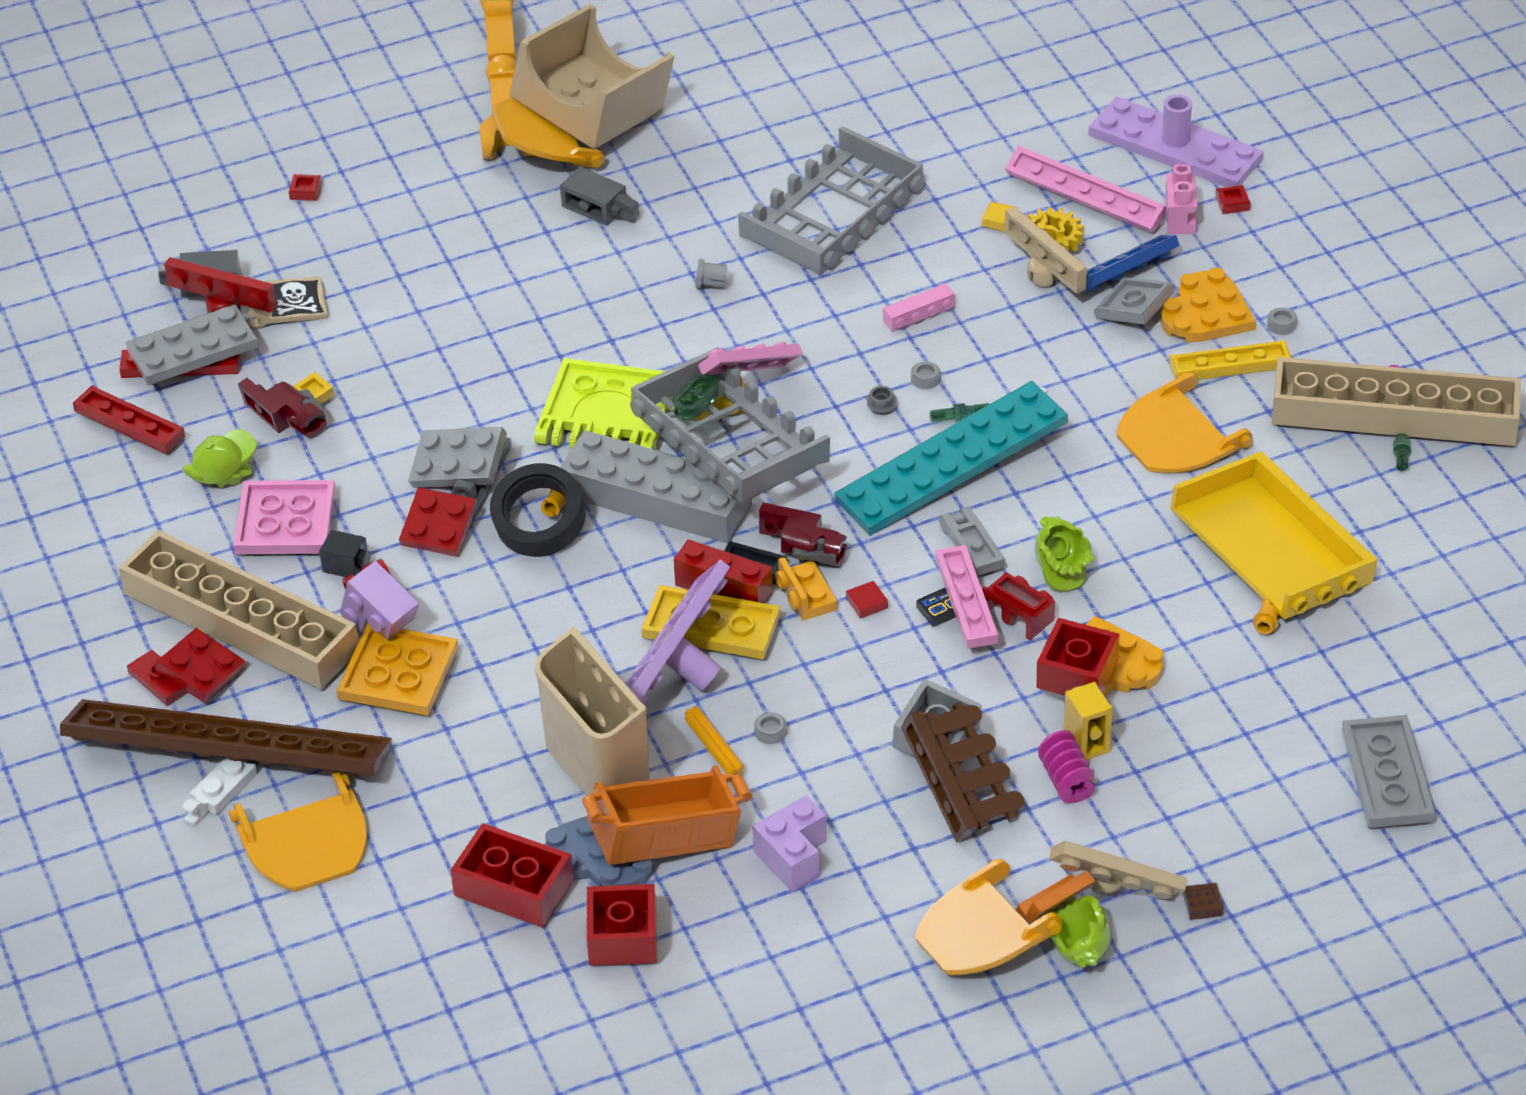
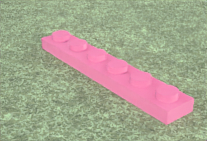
[1005,146,1167,234]

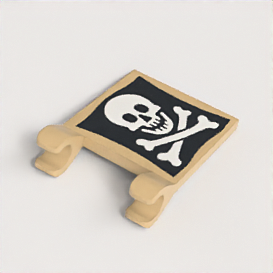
[248,277,327,330]

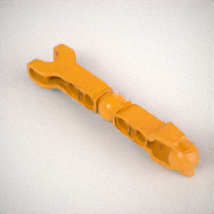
[480,0,535,159]

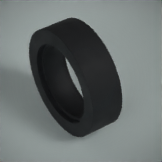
[490,463,586,557]

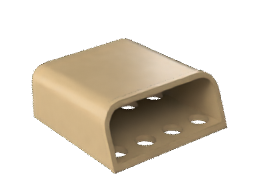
[535,626,650,796]

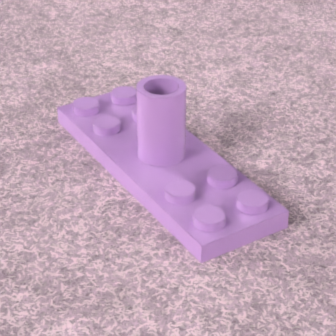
[1089,95,1264,187]
[625,560,730,705]

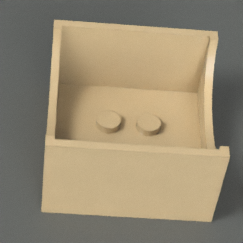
[510,4,675,149]

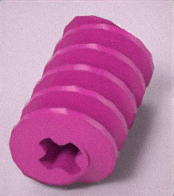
[1038,730,1095,803]

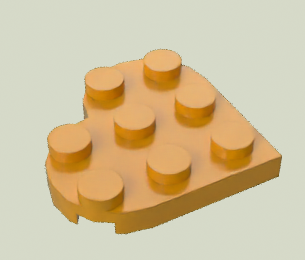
[1161,267,1256,343]
[1086,616,1163,696]

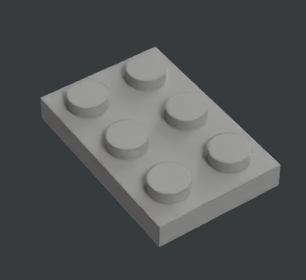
[408,426,507,488]

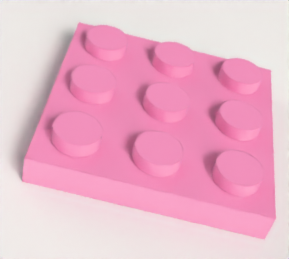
[233,480,336,554]

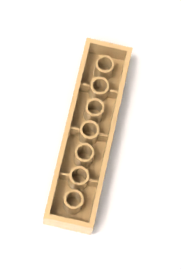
[1271,357,1521,446]
[119,530,359,690]

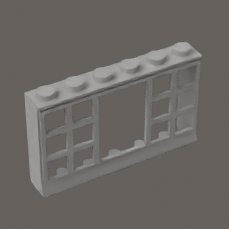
[738,126,924,276]
[630,347,830,504]

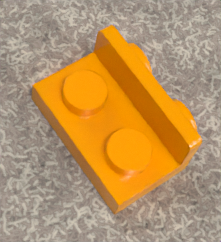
[775,557,837,621]

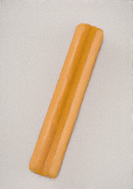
[684,706,744,775]

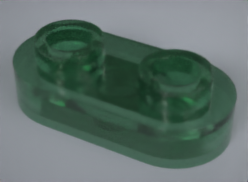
[673,374,719,420]

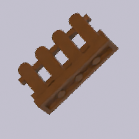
[901,701,1025,843]

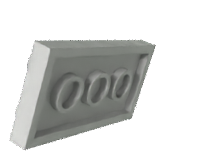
[126,304,258,385]
[1342,715,1435,828]

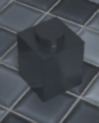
[319,529,371,577]

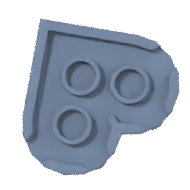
[545,816,654,886]

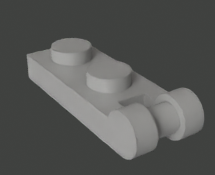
[939,507,1004,576]

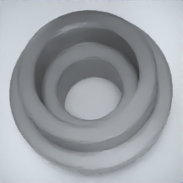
[867,386,897,413]

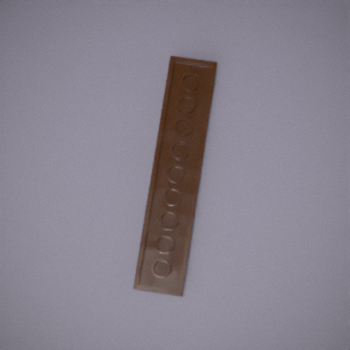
[60,699,392,777]

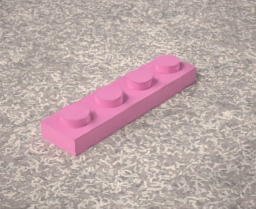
[698,342,803,376]
[935,545,998,649]

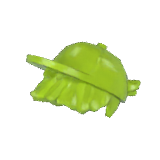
[182,429,257,488]
[1035,516,1095,592]
[1050,895,1111,968]

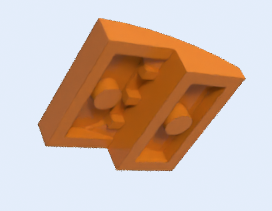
[1015,870,1095,924]

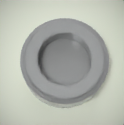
[1267,307,1297,335]
[911,361,941,389]
[754,713,787,744]

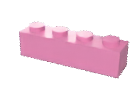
[883,283,955,332]

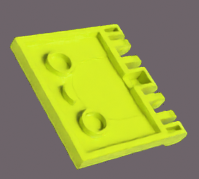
[534,358,673,450]

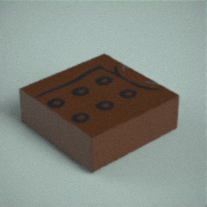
[1183,882,1224,920]

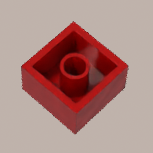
[1036,617,1120,696]
[586,884,657,965]

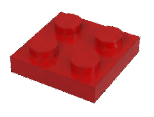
[399,487,478,557]
[155,628,246,703]

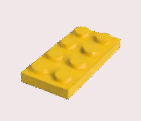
[642,585,781,660]

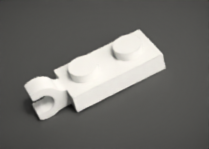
[182,757,257,826]

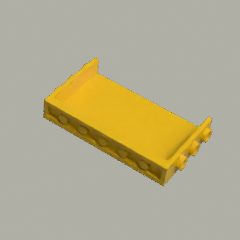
[1170,451,1378,620]

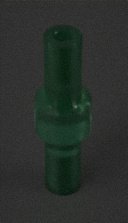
[929,403,989,422]
[1393,433,1411,471]

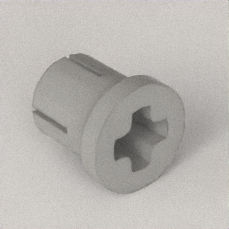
[695,259,727,288]

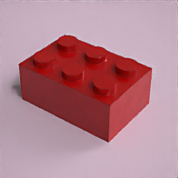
[450,823,574,927]

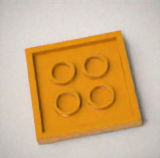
[336,623,459,716]

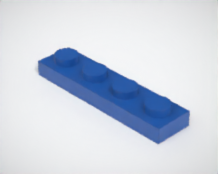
[1084,235,1180,293]

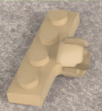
[1005,206,1087,294]
[1049,841,1187,899]

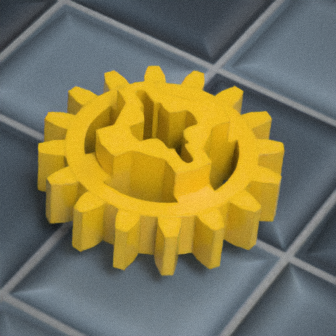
[1028,207,1084,252]

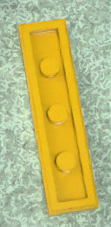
[1169,340,1292,380]

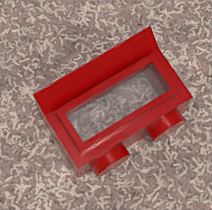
[982,572,1055,641]

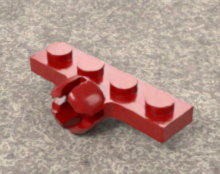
[164,257,276,314]

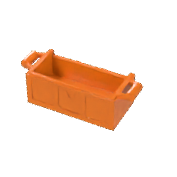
[582,766,752,865]

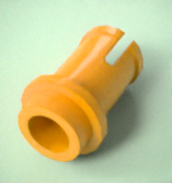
[541,489,566,517]
[1253,599,1278,635]

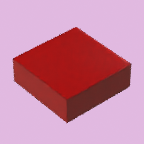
[288,174,322,201]
[1215,185,1251,214]
[846,580,888,618]

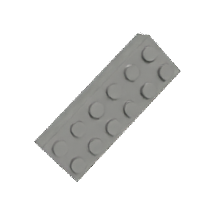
[560,430,752,544]

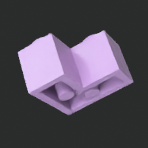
[340,561,419,640]
[752,795,827,893]

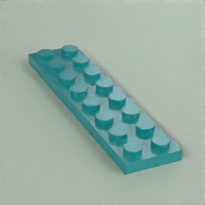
[834,380,1068,536]

